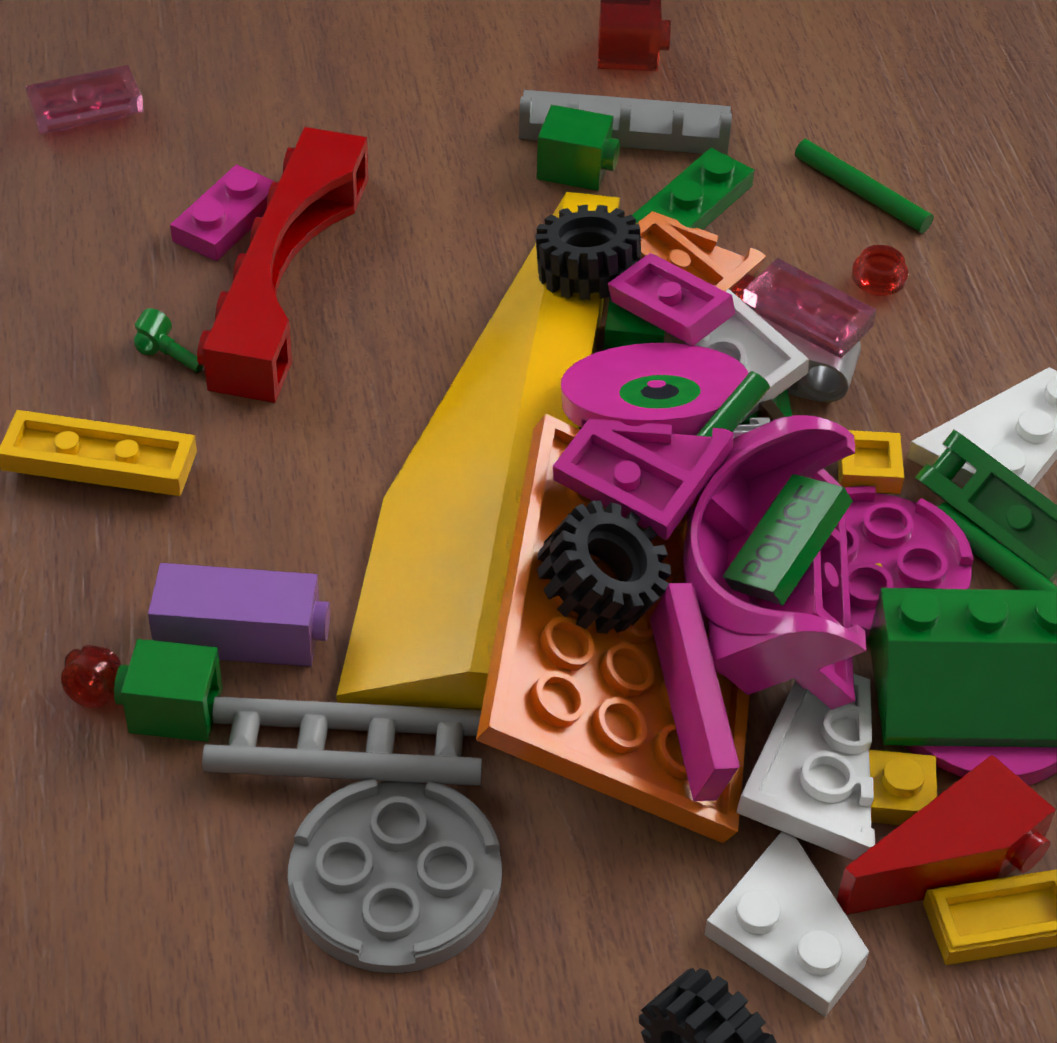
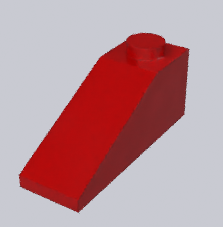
[836,755,1056,915]

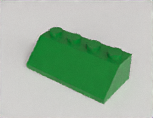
[869,588,1057,748]

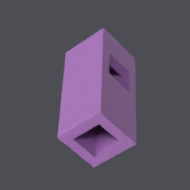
[148,563,330,667]

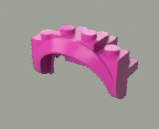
[683,415,866,710]

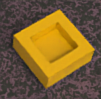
[837,430,904,494]
[869,749,937,825]

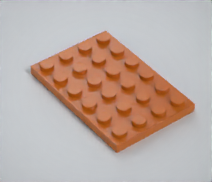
[476,414,750,843]

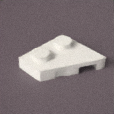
[704,831,869,1017]

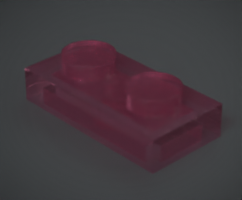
[25,65,144,134]
[743,258,877,359]

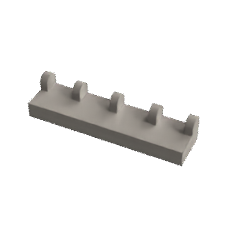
[518,90,732,155]

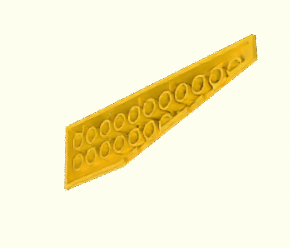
[336,192,620,710]

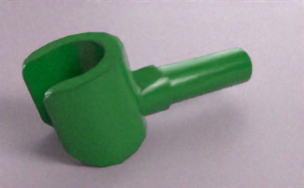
[134,308,204,373]

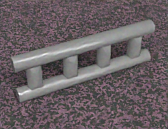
[202,696,482,786]

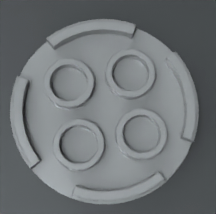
[288,778,502,973]

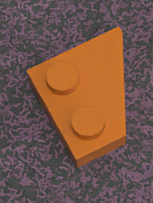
[637,211,766,292]

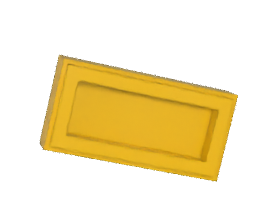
[923,869,1057,965]

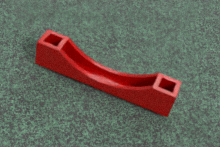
[197,127,369,403]

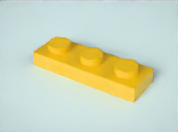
[0,410,197,496]

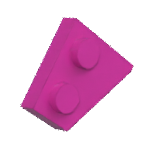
[553,419,734,541]

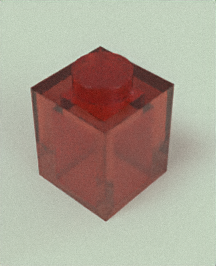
[597,0,671,71]

